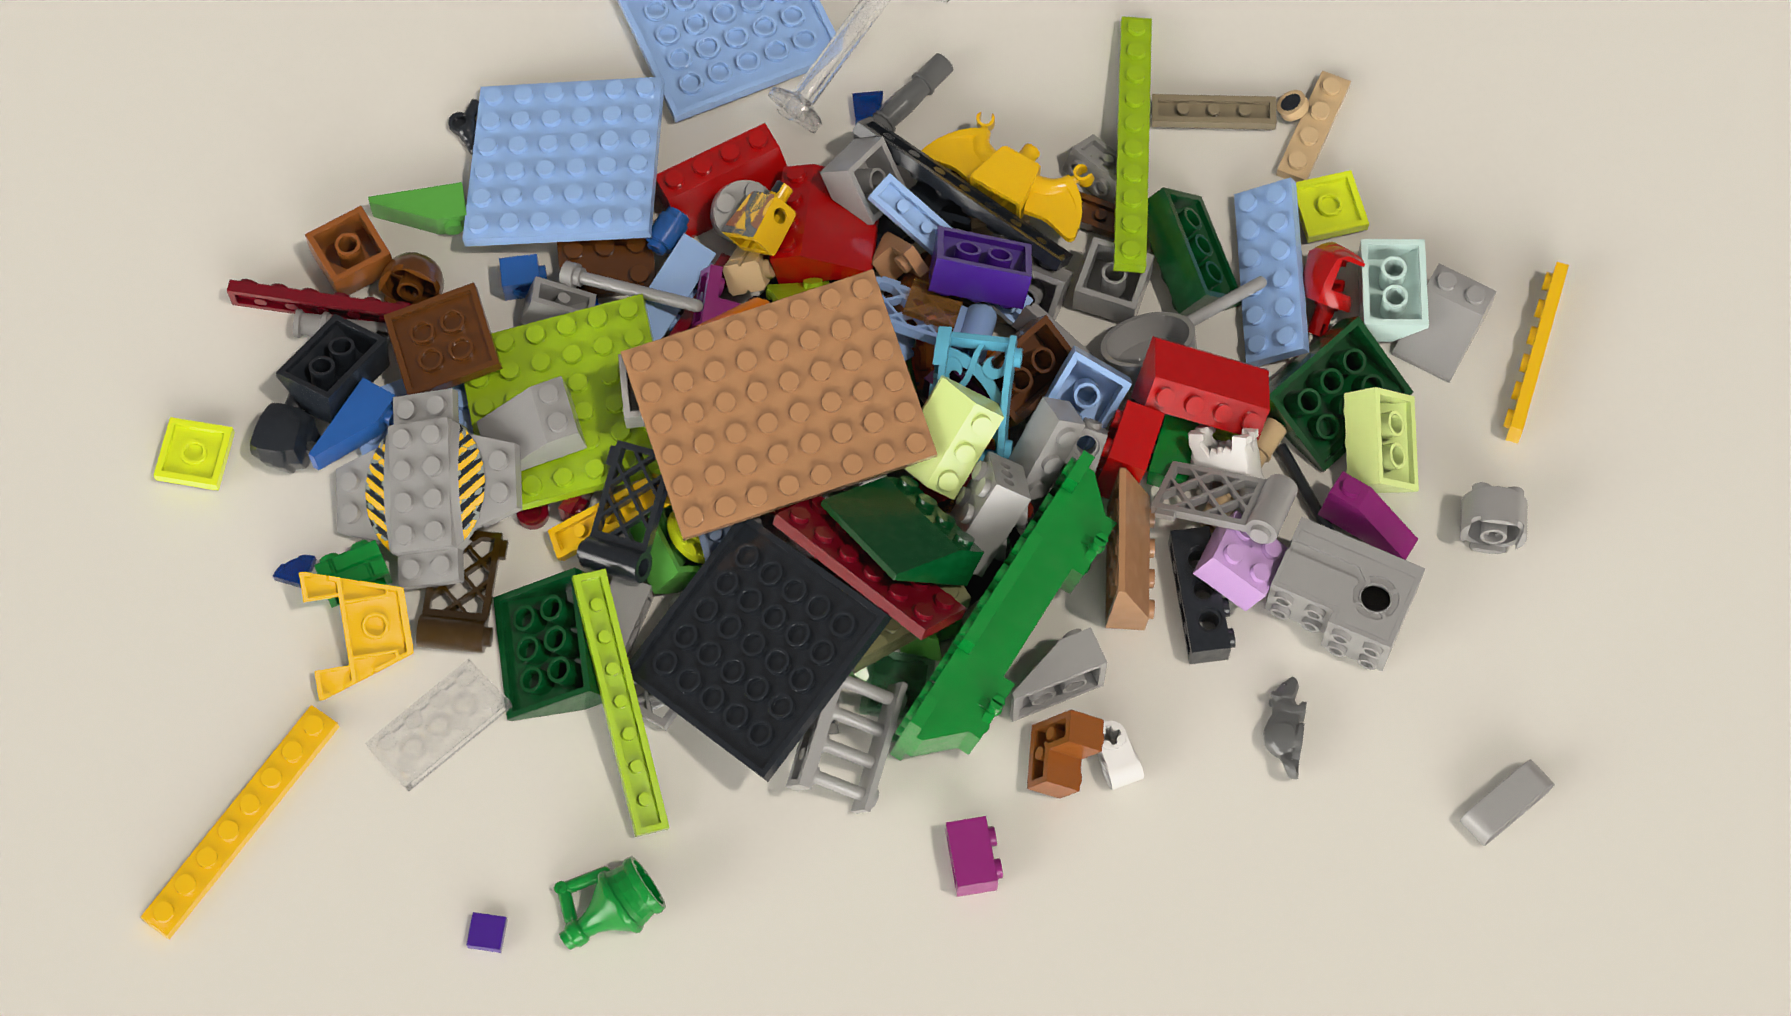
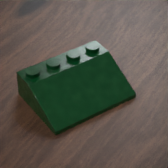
[1267,316,1413,472]
[820,476,984,586]
[493,567,602,721]

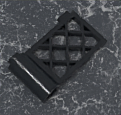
[577,440,668,584]

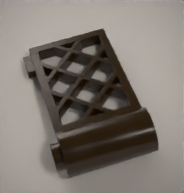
[416,530,509,653]

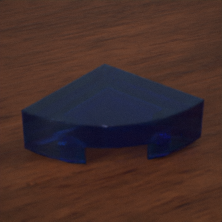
[852,91,883,125]
[273,555,317,588]

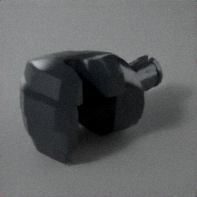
[250,393,321,473]

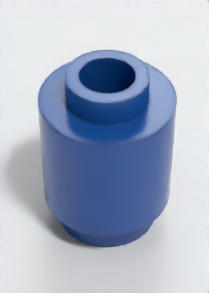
[646,207,689,255]

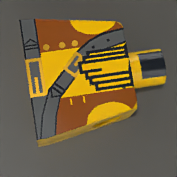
[721,181,796,256]

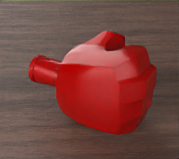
[1303,242,1365,337]

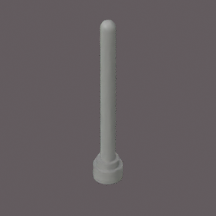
[559,261,703,312]

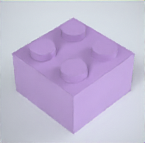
[1193,510,1289,611]

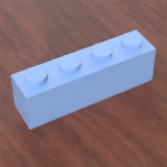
[645,233,716,341]

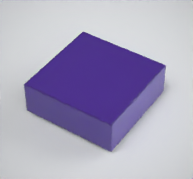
[466,912,508,953]

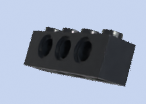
[1168,526,1236,665]

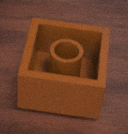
[305,205,392,295]

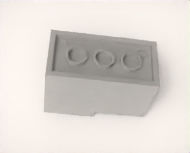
[1265,517,1425,671]

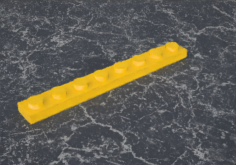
[141,705,339,940]

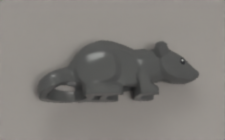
[1263,676,1307,780]

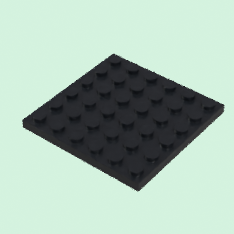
[629,518,892,782]

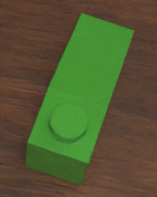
[368,182,467,235]

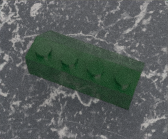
[1147,187,1242,316]

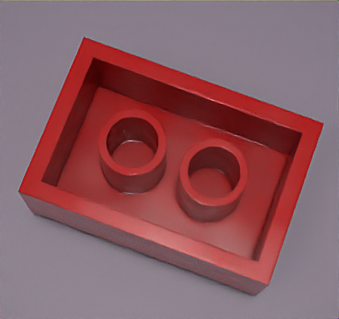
[1095,400,1165,499]

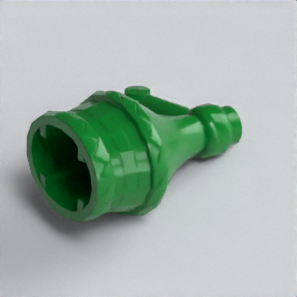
[554,856,666,950]

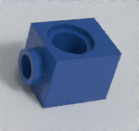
[499,254,547,301]

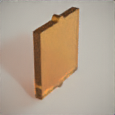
[902,277,964,332]

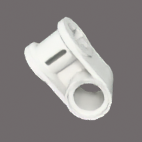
[1097,720,1144,790]

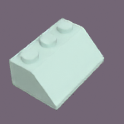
[1358,239,1429,342]

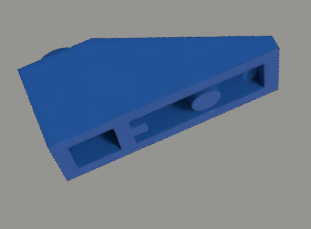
[308,378,396,470]

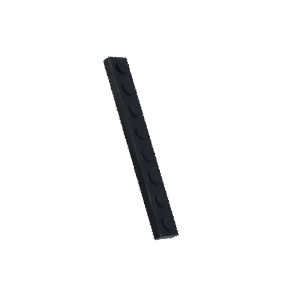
[852,116,1073,271]

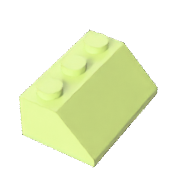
[904,375,1004,500]
[1343,387,1419,493]

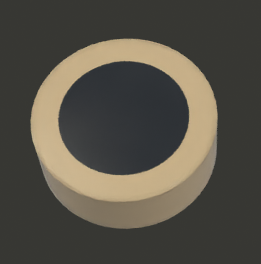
[1276,90,1309,121]

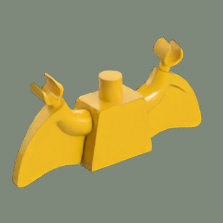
[921,112,1094,242]

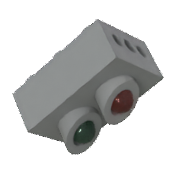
[946,451,1034,577]

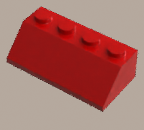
[656,123,787,238]
[1131,336,1270,440]

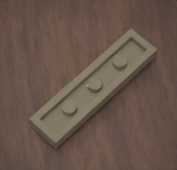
[1151,94,1277,130]

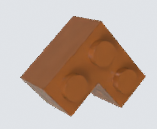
[1027,709,1104,799]

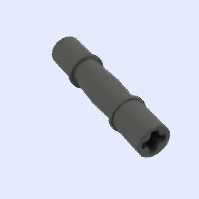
[853,53,954,139]

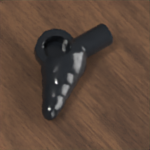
[448,99,479,155]

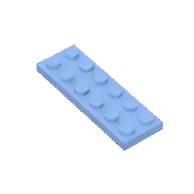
[1234,177,1309,366]

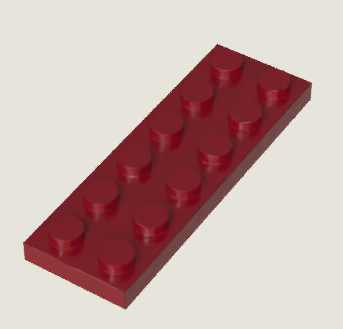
[773,496,966,640]

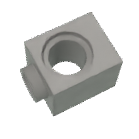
[1065,417,1108,472]

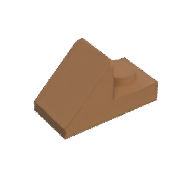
[872,232,930,280]

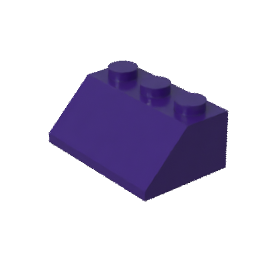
[928,226,1032,309]

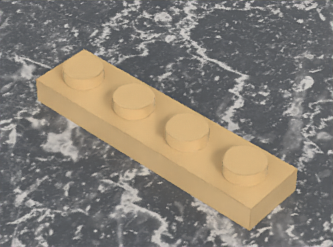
[1276,70,1351,182]

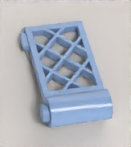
[876,276,997,364]

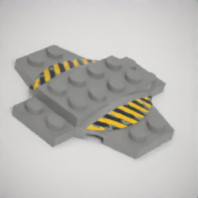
[336,388,522,591]

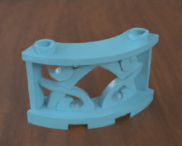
[929,326,1023,464]

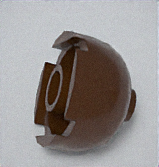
[378,252,444,305]

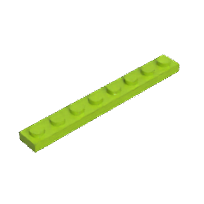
[572,569,670,837]

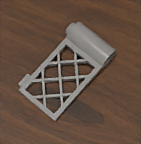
[1151,461,1298,544]

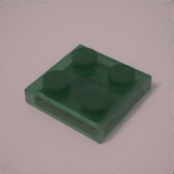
[859,652,936,721]

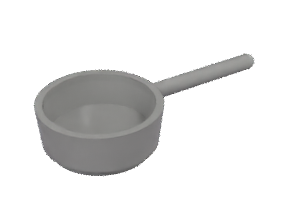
[1100,276,1267,392]

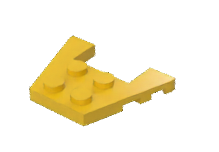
[299,572,414,701]

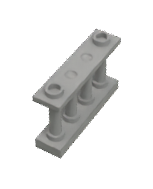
[786,676,908,814]

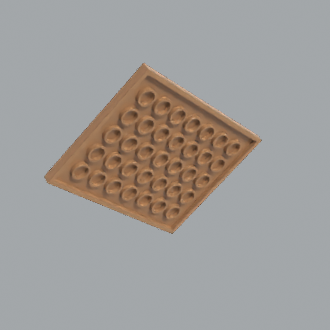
[621,269,937,541]

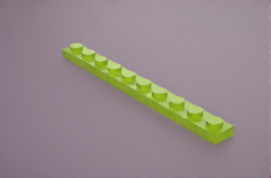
[1113,16,1152,273]

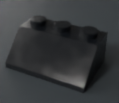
[276,314,390,424]

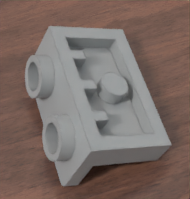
[1063,134,1117,203]

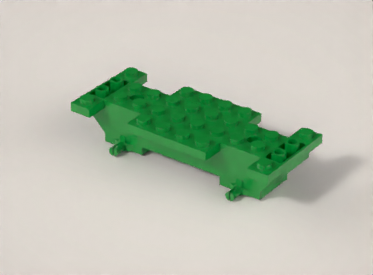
[890,450,1117,761]

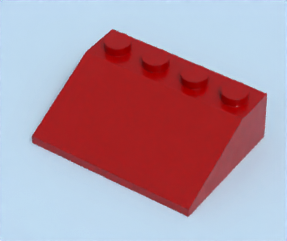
[770,164,879,284]

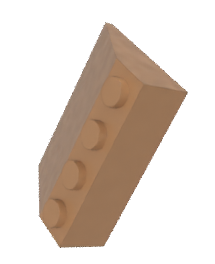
[1105,468,1155,630]

